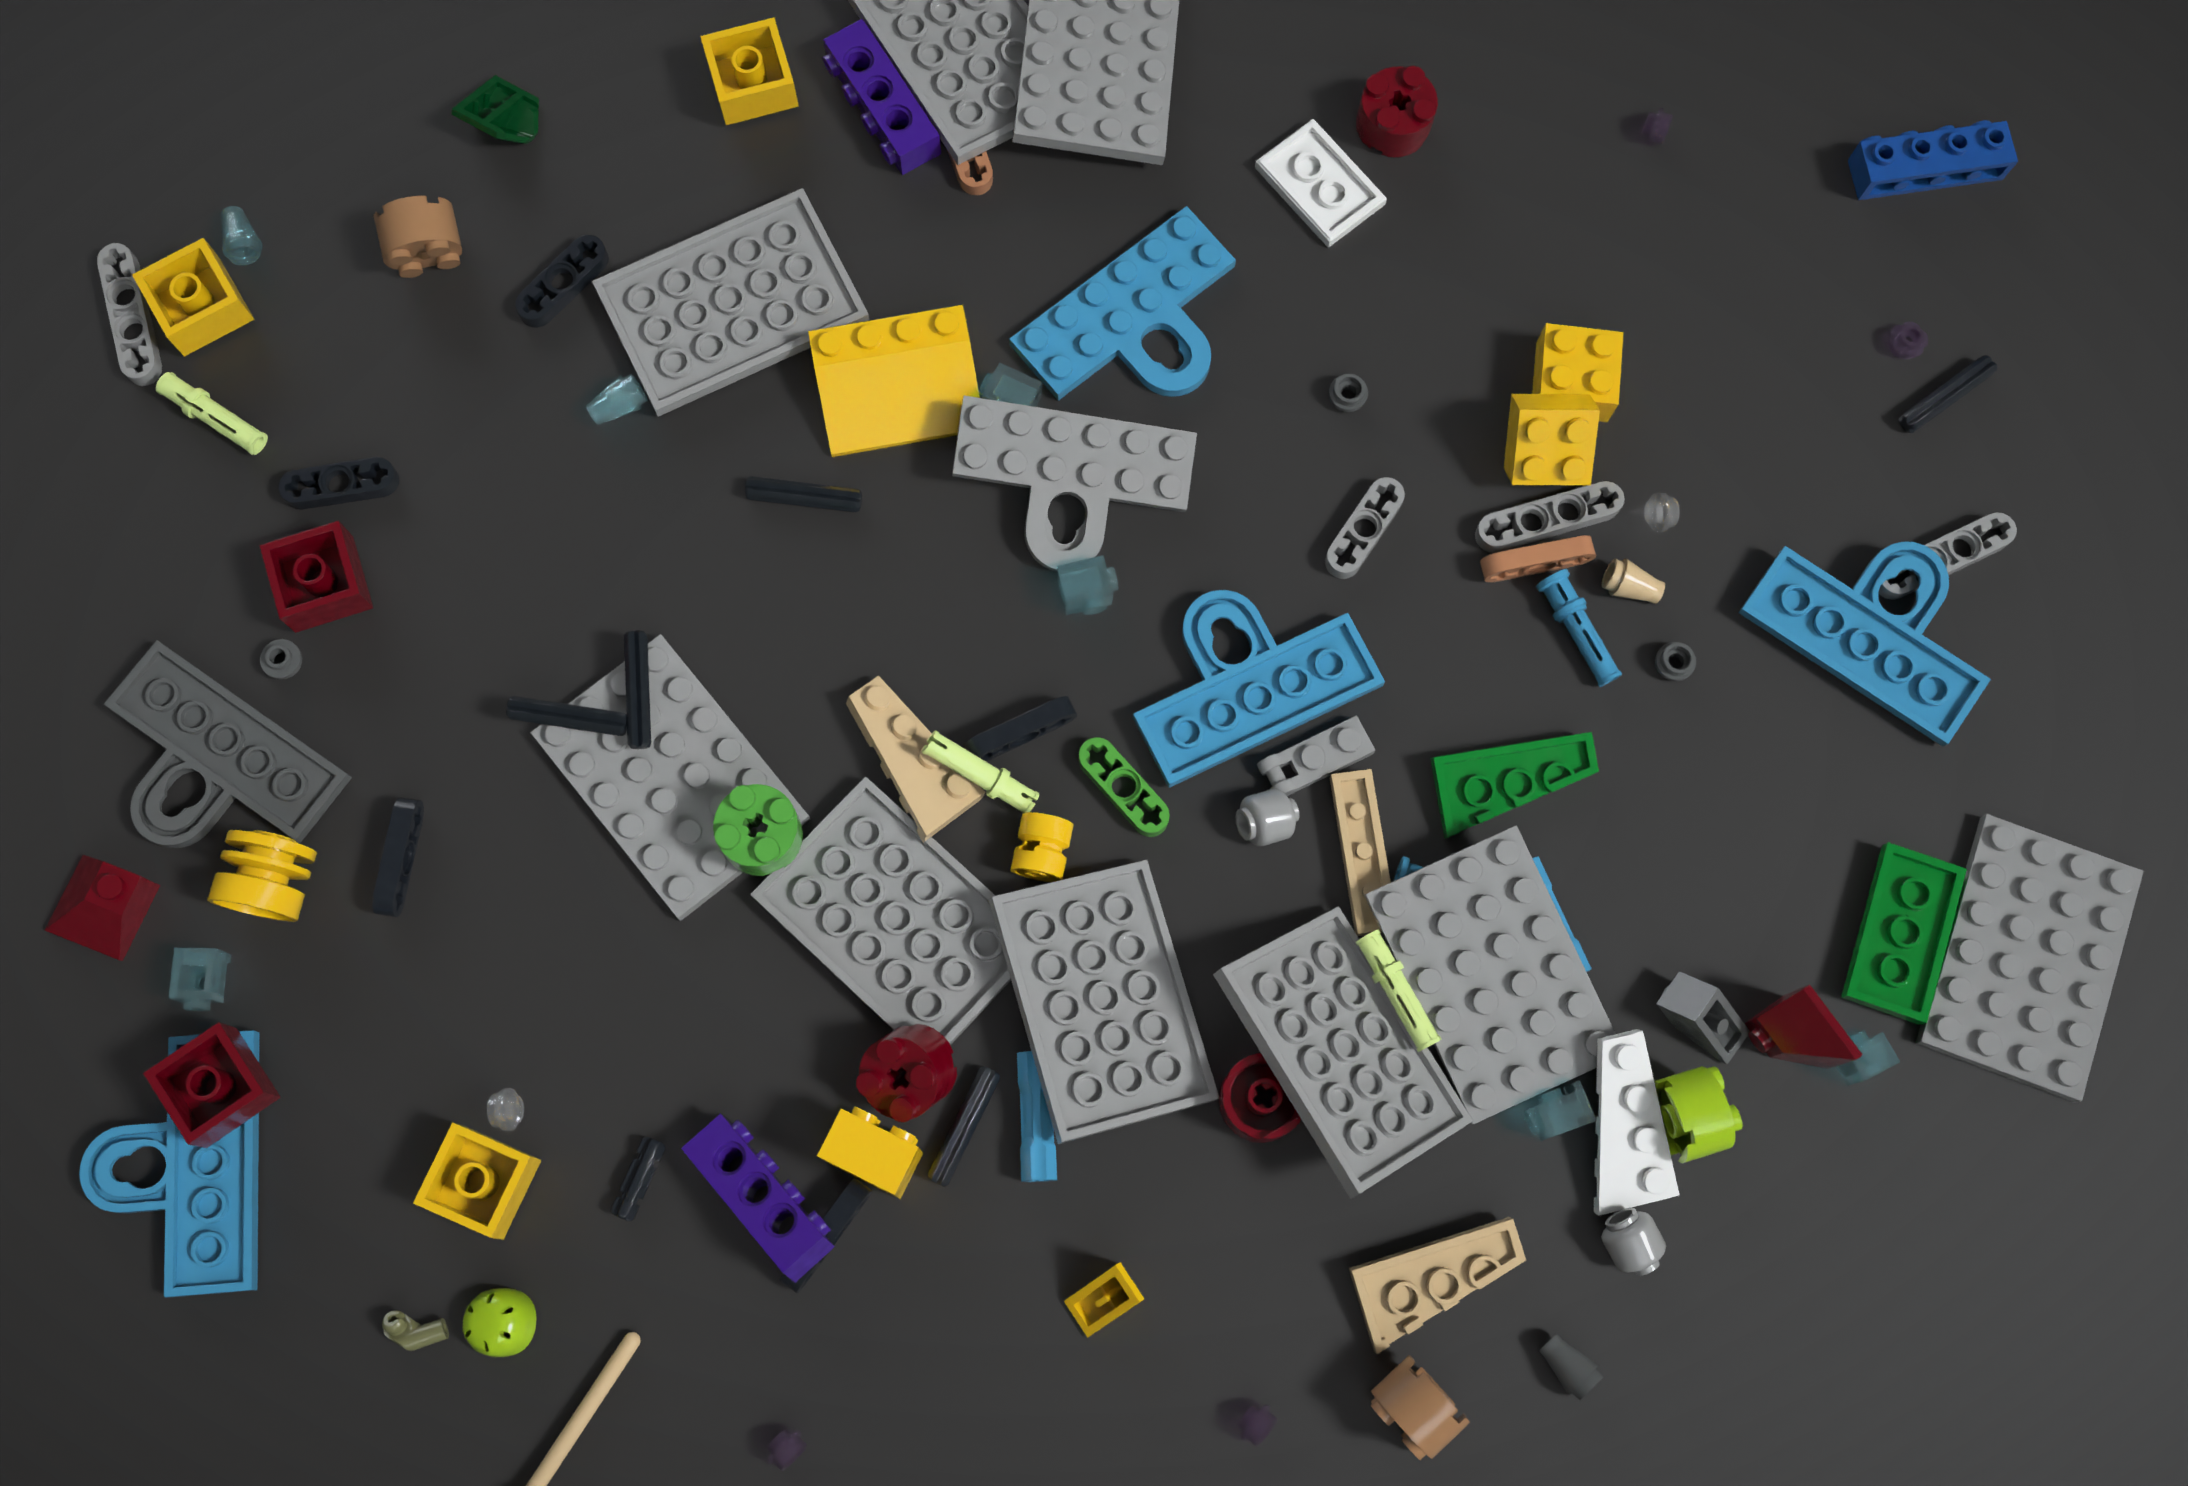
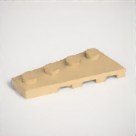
[846,676,985,843]
[1349,1217,1526,1354]

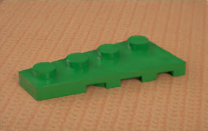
[1431,732,1599,838]

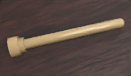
[526,1332,641,1486]

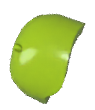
[463,1288,537,1357]

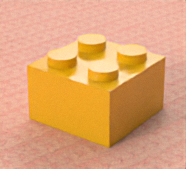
[700,17,799,125]
[132,238,255,357]
[1532,323,1624,422]
[1504,394,1600,485]
[817,1106,923,1199]
[413,1122,541,1240]

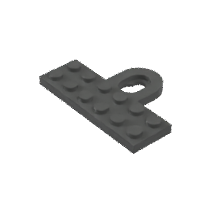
[104,640,352,848]

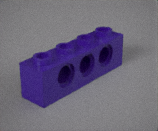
[822,19,941,175]
[681,1113,835,1283]

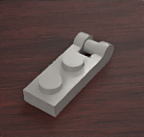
[1256,715,1376,796]

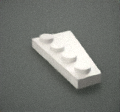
[1594,1029,1679,1216]

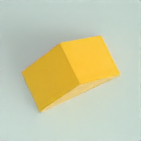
[1064,1262,1144,1338]

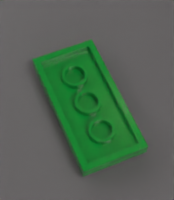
[1841,842,1967,1025]

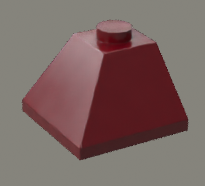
[45,855,160,961]
[1745,984,1863,1069]

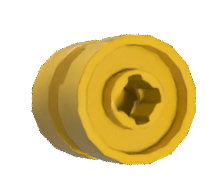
[1011,812,1074,882]

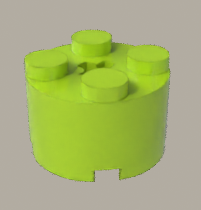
[1654,1066,1743,1163]

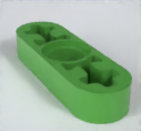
[1079,737,1170,837]

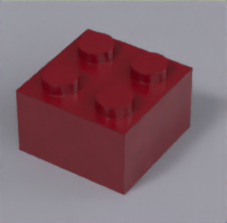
[259,520,373,633]
[143,1022,281,1148]

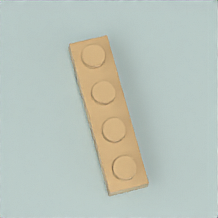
[1330,769,1391,936]

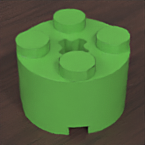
[713,784,803,876]

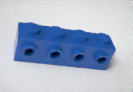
[1848,120,2018,200]

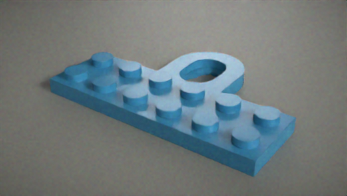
[1009,206,1236,401]
[1738,542,1991,747]
[1133,590,1385,788]
[79,1030,260,1297]

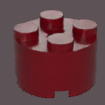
[1356,66,1438,158]
[856,1024,957,1123]
[1219,1053,1301,1143]

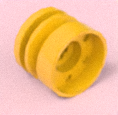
[207,830,317,922]

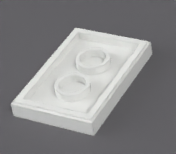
[1255,119,1387,248]

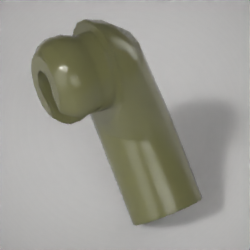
[382,1310,449,1351]

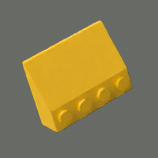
[808,305,980,457]

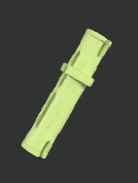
[156,372,268,455]
[922,730,1039,814]
[1356,929,1442,1052]

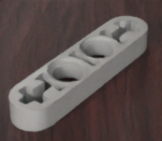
[97,243,162,386]
[1475,481,1625,553]
[1878,512,2017,600]

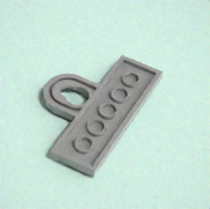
[952,395,1197,572]

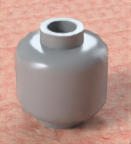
[1235,788,1299,847]
[1601,1208,1666,1276]

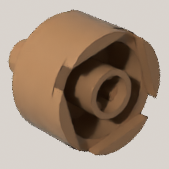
[374,196,462,278]
[1371,1355,1471,1460]

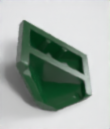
[451,75,539,144]

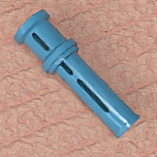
[1536,568,1622,687]

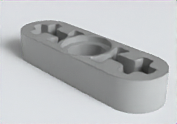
[1325,477,1405,579]

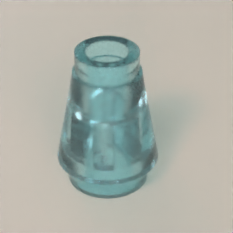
[220,206,263,266]
[586,374,648,425]

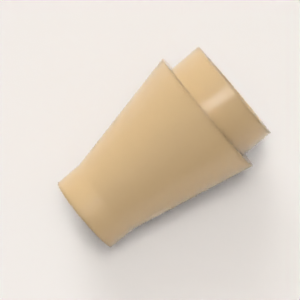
[1602,558,1665,604]

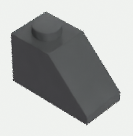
[1656,971,1750,1065]

